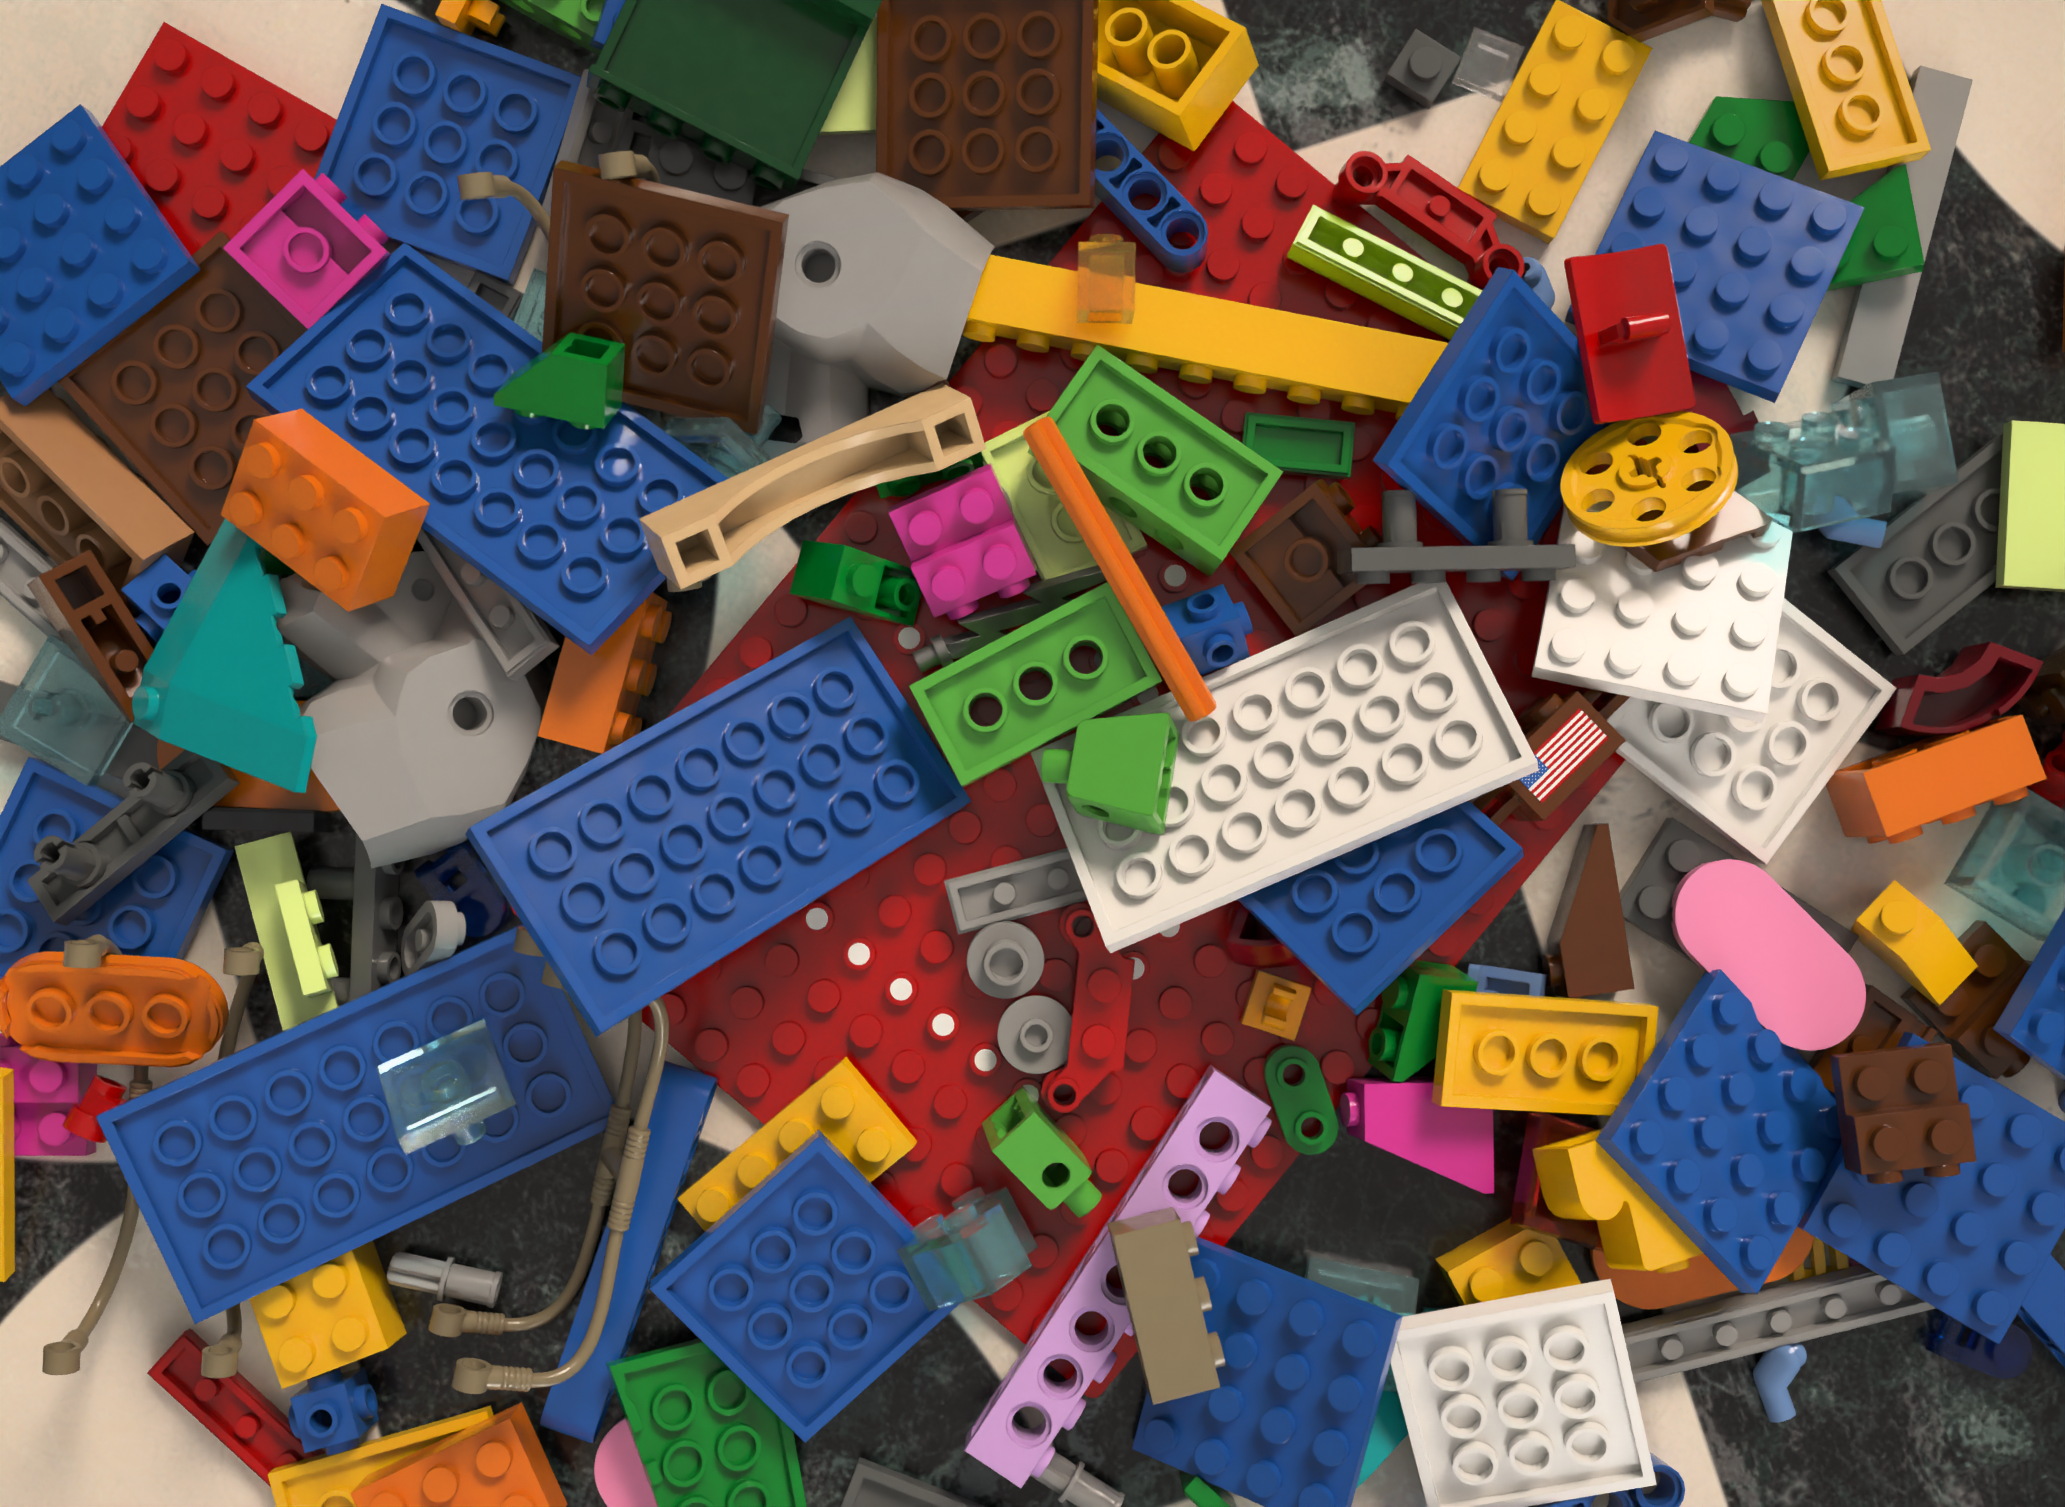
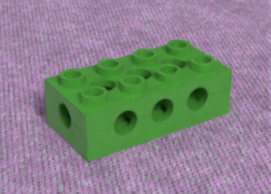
[1028,344,1283,577]
[909,582,1162,788]

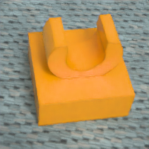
[435,0,506,37]
[1240,970,1312,1041]

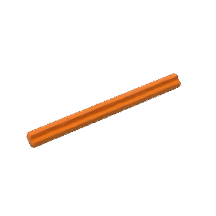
[1023,416,1217,722]

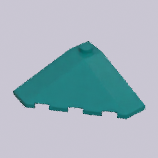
[132,519,317,793]

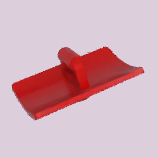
[1564,244,1696,424]

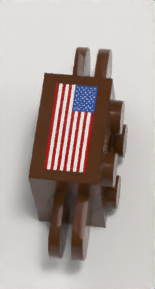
[1469,687,1630,826]

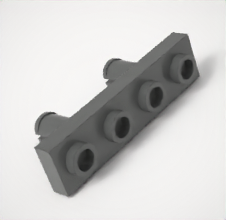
[1337,488,1576,584]
[27,750,240,926]
[306,833,405,1006]

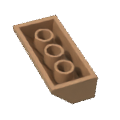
[0,389,195,615]

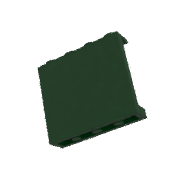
[586,0,882,192]

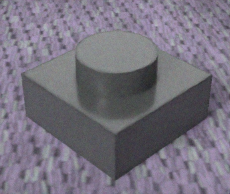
[1384,29,1462,109]

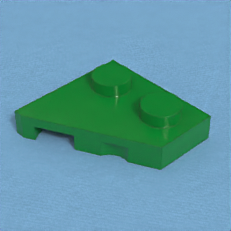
[1687,96,1810,181]
[1826,165,1925,292]

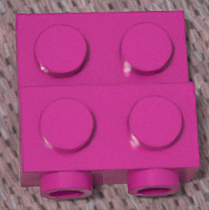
[223,169,391,329]
[888,463,1036,620]
[0,1033,97,1156]

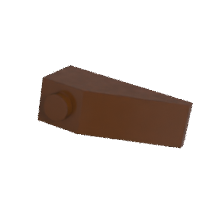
[27,550,154,724]
[1542,823,1635,998]

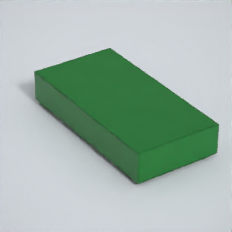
[1241,412,1355,480]

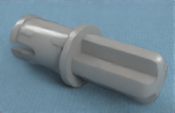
[387,1252,503,1308]
[1030,1452,1125,1507]

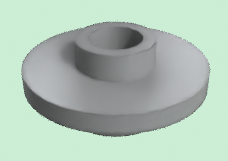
[967,921,1044,999]
[997,995,1071,1074]

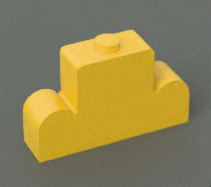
[1532,1129,1704,1273]

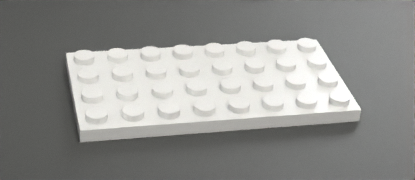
[1031,582,1539,953]

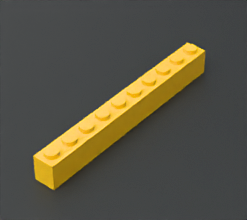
[962,255,1448,420]

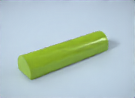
[1286,205,1483,340]

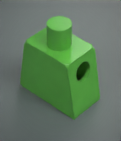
[1041,713,1180,835]
[982,1086,1102,1218]

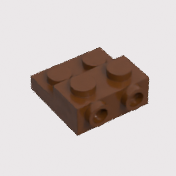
[1229,479,1383,636]
[1900,920,2033,1079]
[1830,1042,1976,1184]

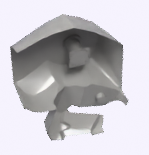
[714,172,995,471]
[276,551,549,869]

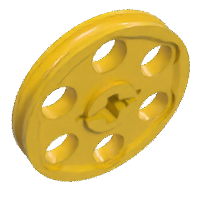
[1560,411,1738,547]

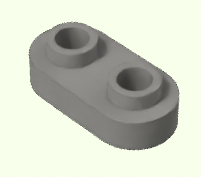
[401,901,466,976]

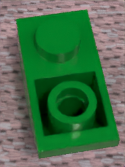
[494,332,625,429]
[789,540,922,627]
[1368,960,1478,1082]

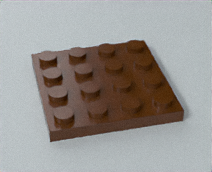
[876,0,1099,211]
[542,160,789,435]
[58,231,308,546]

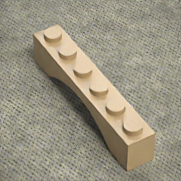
[639,383,986,589]

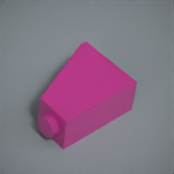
[1340,1076,1494,1194]

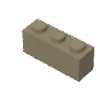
[1107,1207,1225,1405]

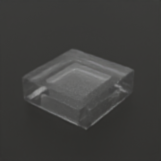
[1451,27,1525,103]

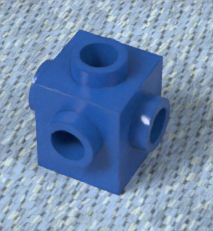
[121,553,196,645]
[1161,584,1253,676]
[289,1367,379,1455]

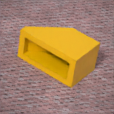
[1850,880,1978,1007]

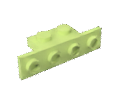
[234,832,339,1031]

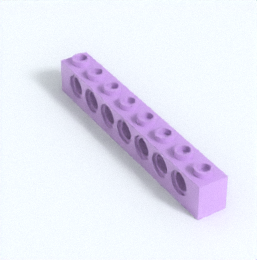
[964,1065,1272,1488]

